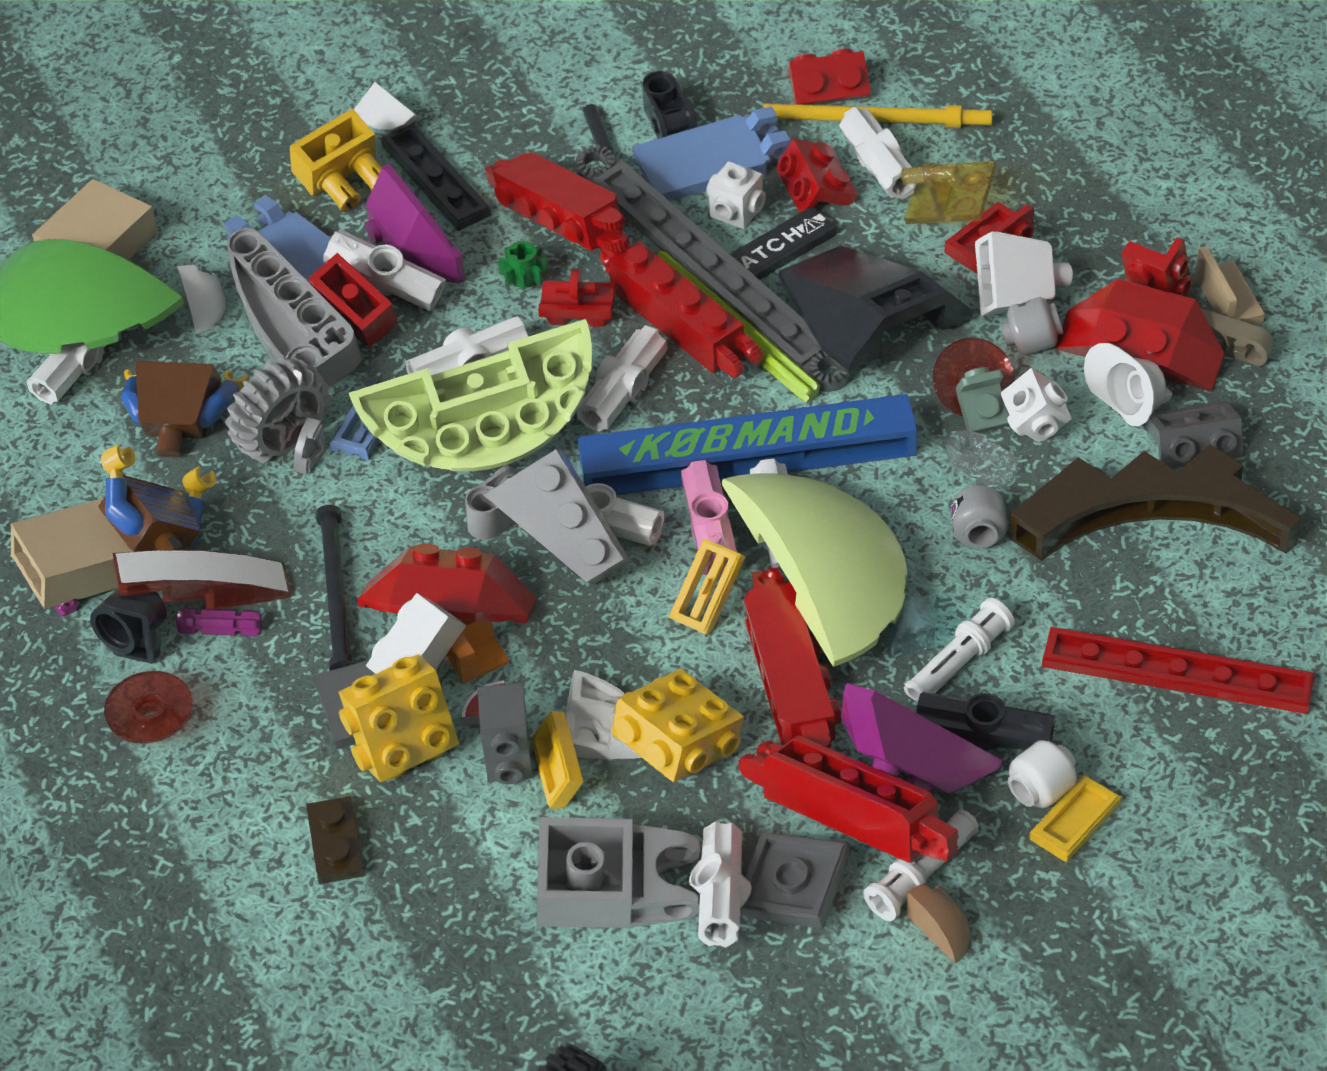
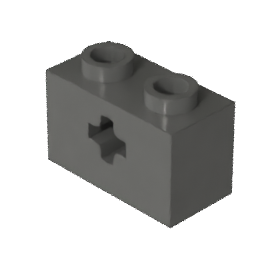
[478,683,533,785]

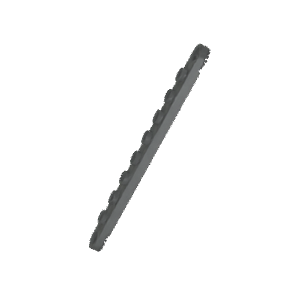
[576,145,850,392]

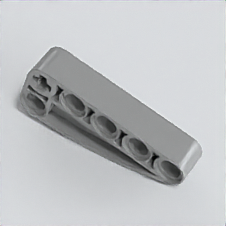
[227,228,362,386]

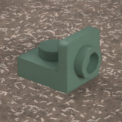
[955,367,1009,435]

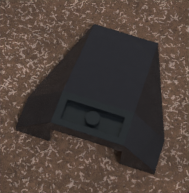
[778,245,974,371]

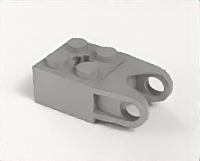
[537,817,701,928]

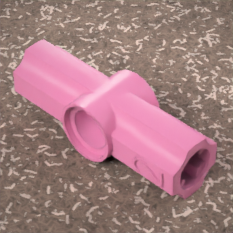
[681,460,737,579]

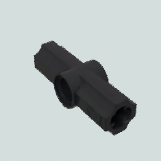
[916,692,1056,751]

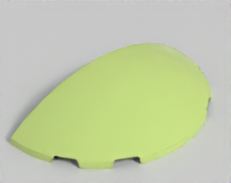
[349,319,592,472]
[722,473,907,667]

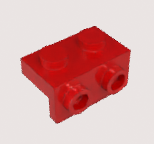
[787,48,871,105]
[776,138,858,213]
[944,202,1034,274]
[1121,237,1193,297]

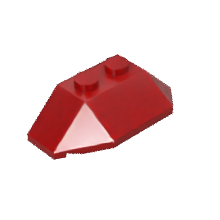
[1055,279,1225,392]
[358,544,536,623]

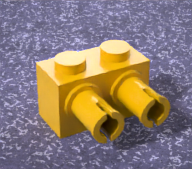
[290,108,382,213]

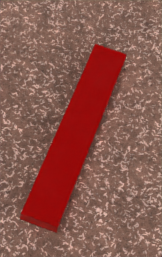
[1042,627,1315,714]

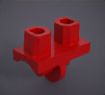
[538,270,615,327]

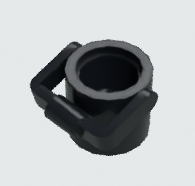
[90,581,167,664]

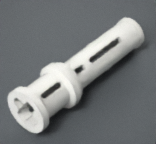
[904,598,1015,702]
[863,810,979,921]

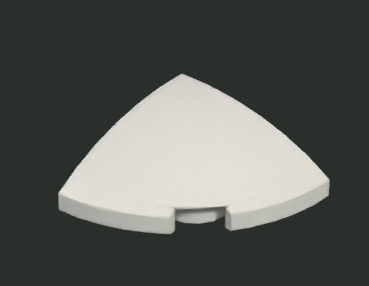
[565,670,642,759]

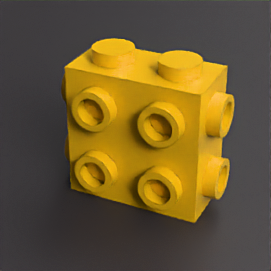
[338,654,460,783]
[611,669,744,783]

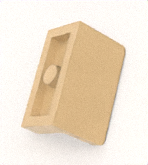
[1195,246,1265,325]

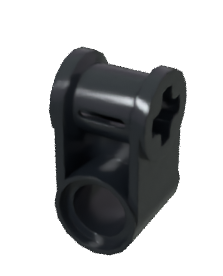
[642,71,698,139]

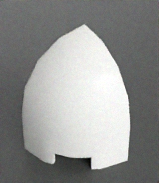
[354,82,419,132]
[177,265,226,334]

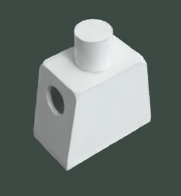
[975,232,1073,316]

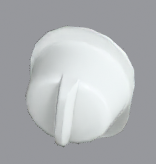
[1084,343,1172,426]

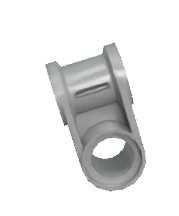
[465,465,518,540]

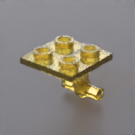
[901,161,997,224]

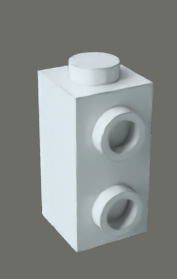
[366,593,466,673]

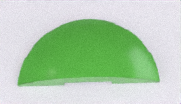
[0,239,185,354]

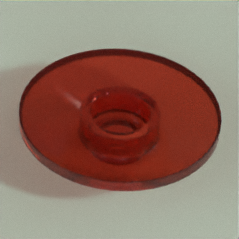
[932,338,1015,417]
[104,671,193,744]

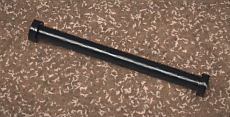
[316,505,355,671]

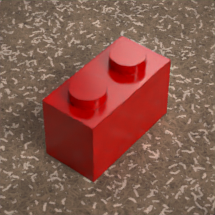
[308,252,398,348]

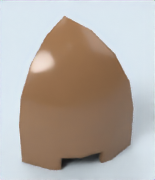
[907,884,972,964]

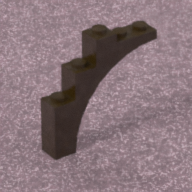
[1009,444,1301,561]

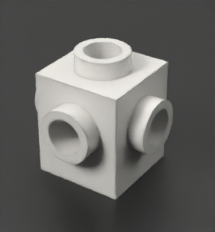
[707,161,766,229]
[1001,368,1072,442]

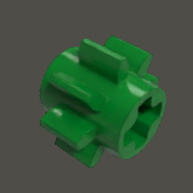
[498,241,549,290]

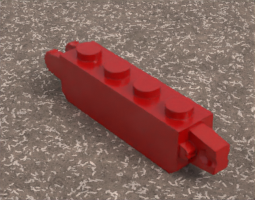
[485,153,630,253]
[599,241,763,378]
[744,568,842,748]
[737,735,959,863]

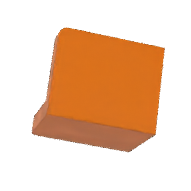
[445,620,509,684]

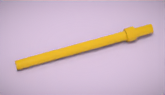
[763,104,992,128]

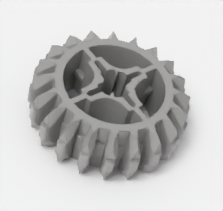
[225,356,332,464]

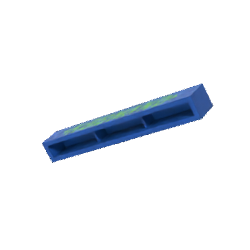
[577,394,917,495]

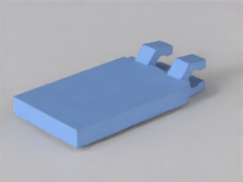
[632,106,791,201]
[224,195,331,282]

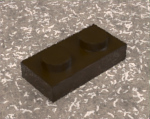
[306,796,364,885]

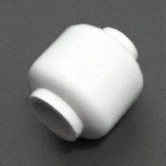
[1008,740,1077,808]

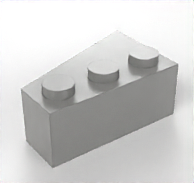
[484,449,631,584]

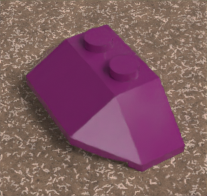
[365,164,466,284]
[841,683,1002,794]

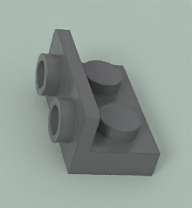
[1146,401,1243,468]

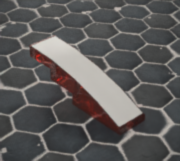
[112,550,292,609]

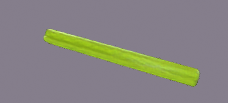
[657,251,821,402]

